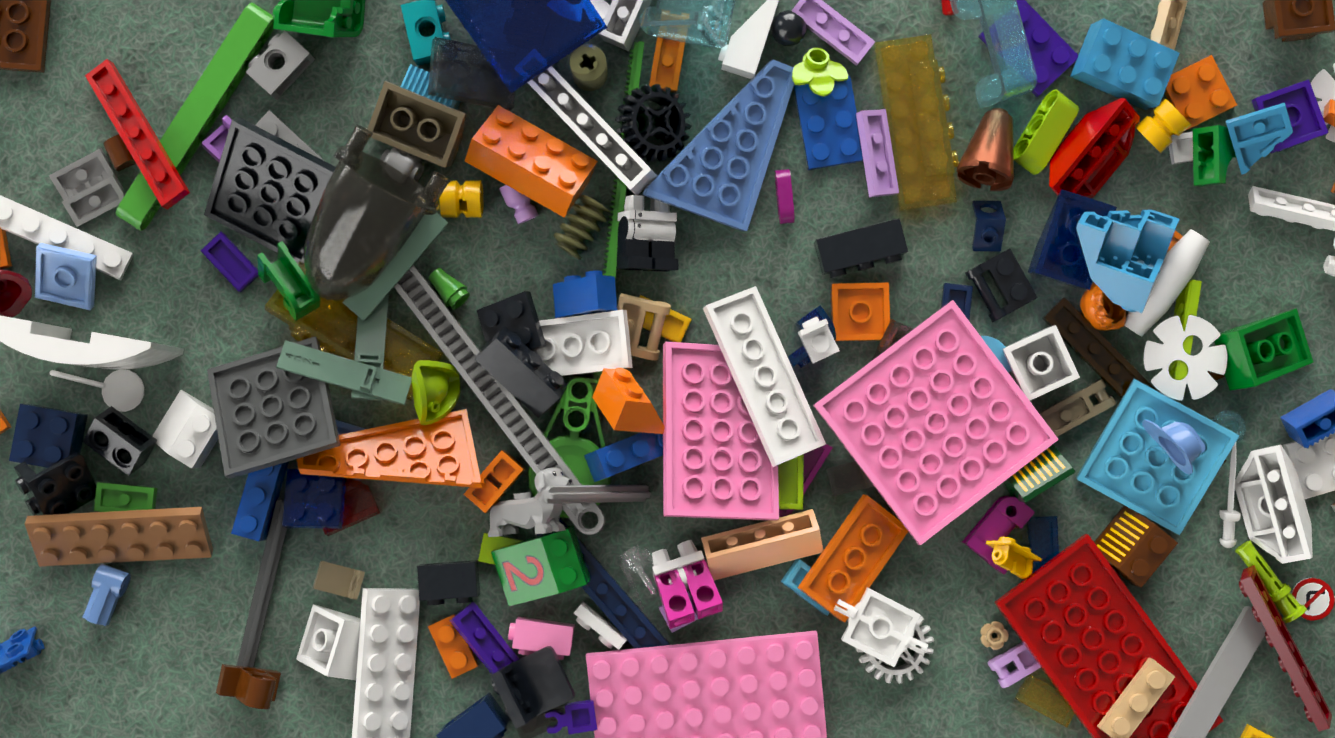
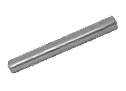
[541,485,651,504]

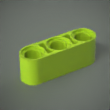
[1013,89,1079,175]

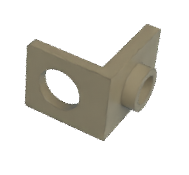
[313,561,365,600]

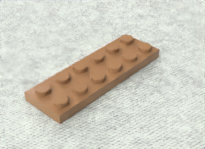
[24,507,213,567]

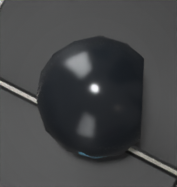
[771,10,807,46]

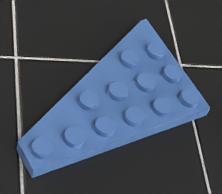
[642,60,794,232]

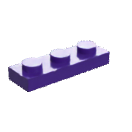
[449,601,519,674]

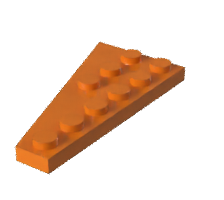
[297,409,483,488]

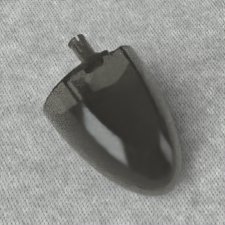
[304,125,450,301]

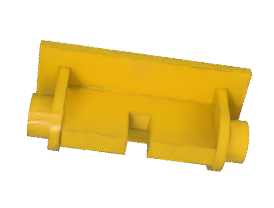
[986,537,1042,579]

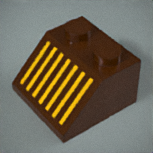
[1094,505,1178,588]

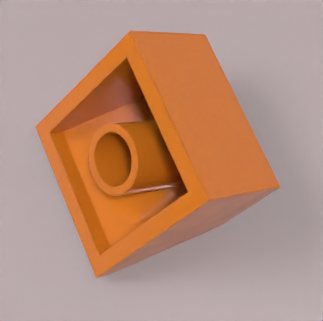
[592,368,665,434]

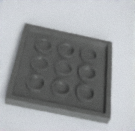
[207,336,340,479]

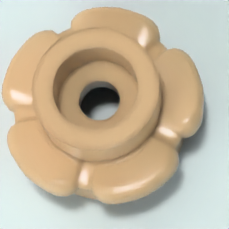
[980,621,1009,650]

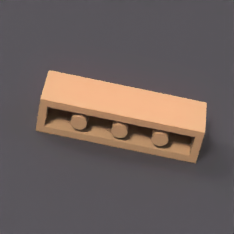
[701,509,823,581]

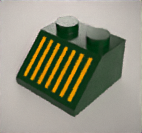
[1003,444,1075,502]

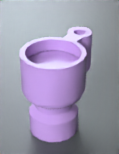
[499,185,539,224]

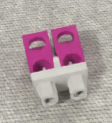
[652,540,723,629]

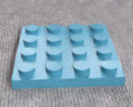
[1076,379,1239,535]

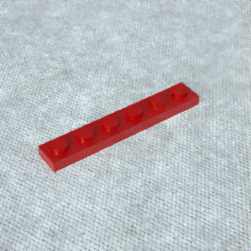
[85,59,190,210]

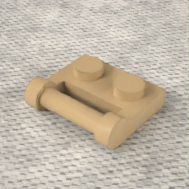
[617,293,671,361]

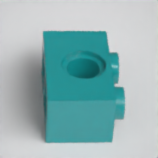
[401,0,453,66]

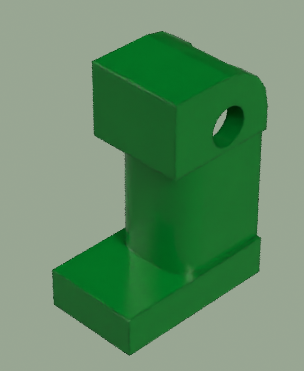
[257,241,320,321]

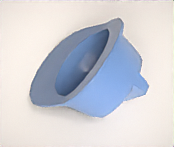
[1142,419,1205,475]

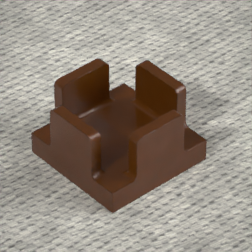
[1263,0,1335,42]

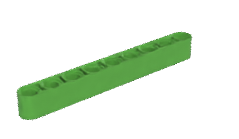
[116,2,274,231]

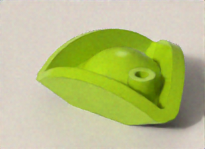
[411,360,461,425]

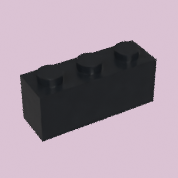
[814,218,908,278]
[475,326,568,418]

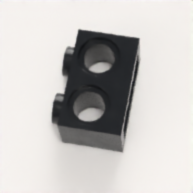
[83,406,157,476]

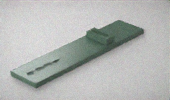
[343,205,449,321]
[351,277,389,401]
[276,340,412,405]

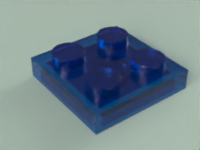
[282,469,346,529]

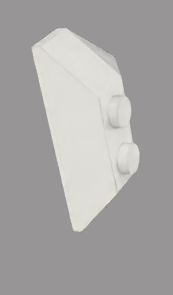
[1235,445,1313,564]

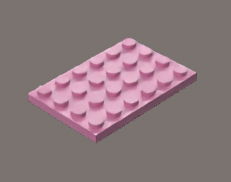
[663,342,779,520]

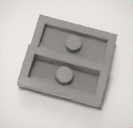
[49,148,126,227]

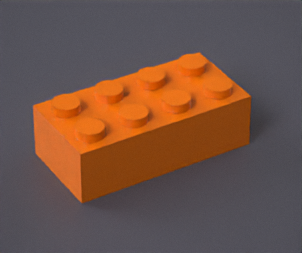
[465,105,598,218]

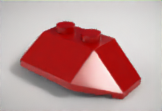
[1049,98,1140,205]

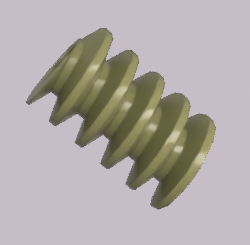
[570,44,608,91]
[554,195,611,260]

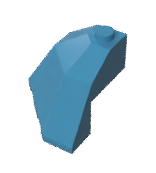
[1076,210,1180,313]

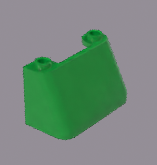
[272,0,365,37]

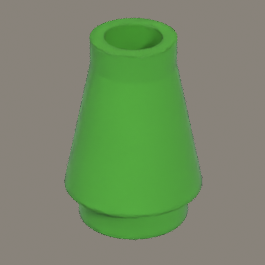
[428,268,470,310]

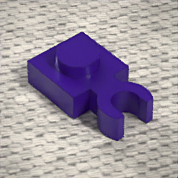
[545,700,597,734]

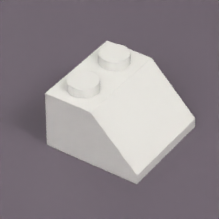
[1002,325,1080,401]
[153,390,219,468]
[296,604,360,680]

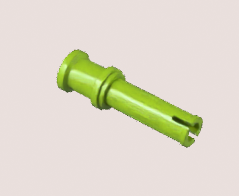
[1235,540,1307,623]

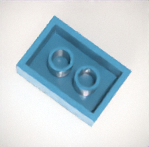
[1070,18,1180,110]

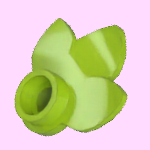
[792,48,848,96]

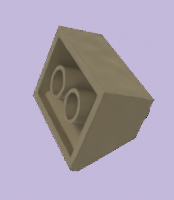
[366,81,466,168]

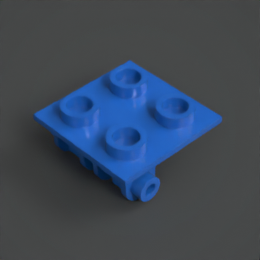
[0,626,44,674]

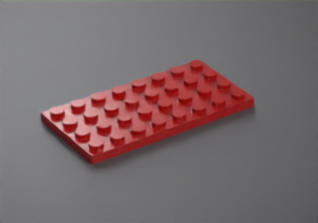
[994,534,1223,738]

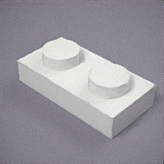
[574,601,627,650]

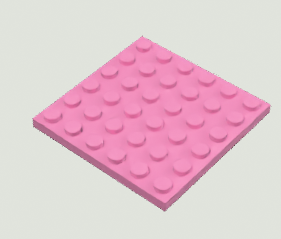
[813,300,1059,545]

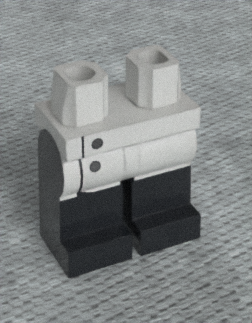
[616,195,679,272]

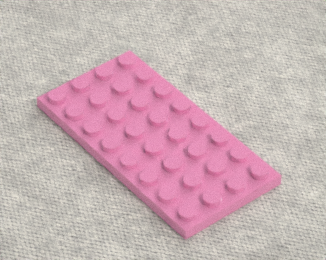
[586,631,827,738]

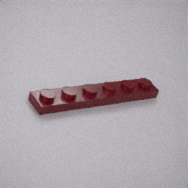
[1239,566,1332,731]

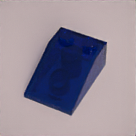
[1028,189,1117,290]

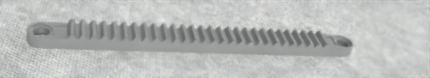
[351,211,605,535]

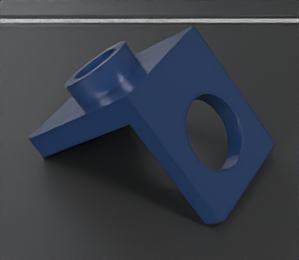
[972,201,1006,252]

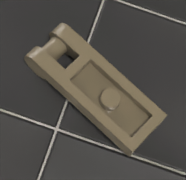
[1039,379,1116,437]

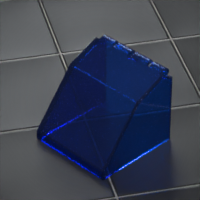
[445,0,608,93]

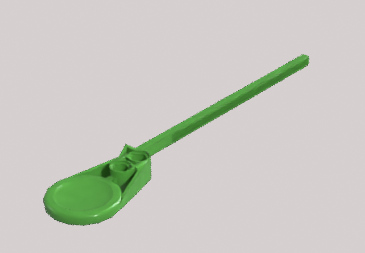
[528,41,644,518]

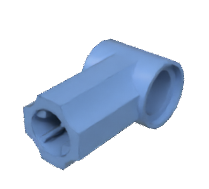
[83,563,131,626]

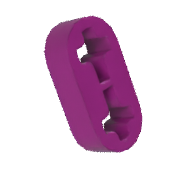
[775,169,794,224]

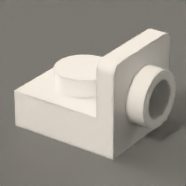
[798,317,839,364]

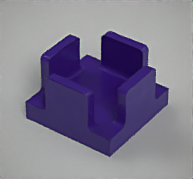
[1251,79,1329,154]

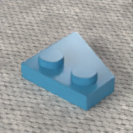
[1226,103,1293,174]

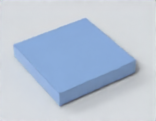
[35,243,97,310]

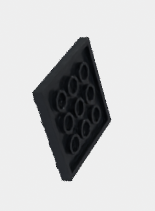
[204,116,341,267]

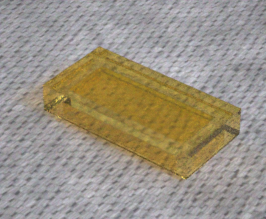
[1015,674,1075,728]

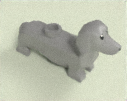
[488,467,573,537]

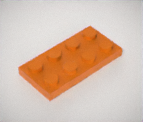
[797,494,908,623]

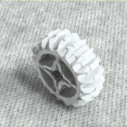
[855,609,934,684]

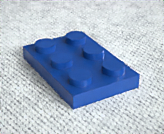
[794,76,863,170]

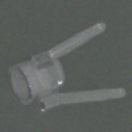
[619,544,656,611]

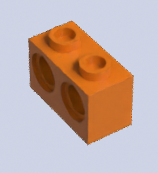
[464,450,526,513]

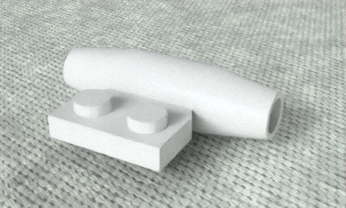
[1124,229,1210,337]

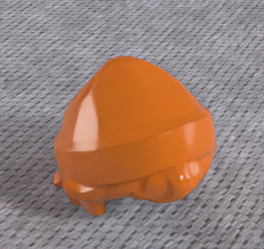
[1080,283,1126,331]

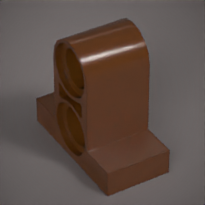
[216,664,281,709]

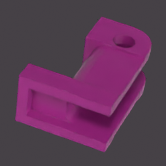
[962,496,1035,575]

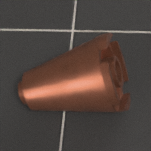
[957,108,1014,191]

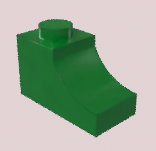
[1193,125,1236,187]

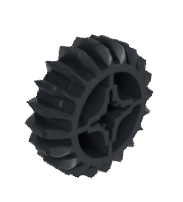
[615,84,692,162]

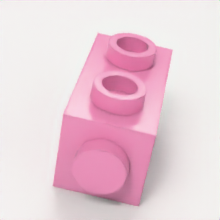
[508,616,575,660]

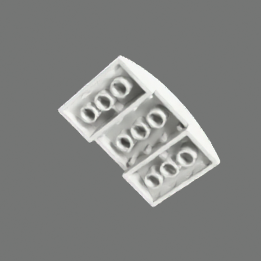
[0,316,184,370]

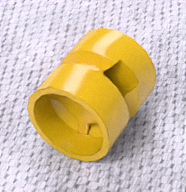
[1135,99,1191,153]
[439,180,484,218]

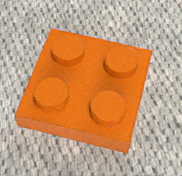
[1164,55,1237,132]
[831,282,891,341]

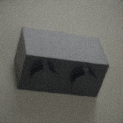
[417,560,480,605]

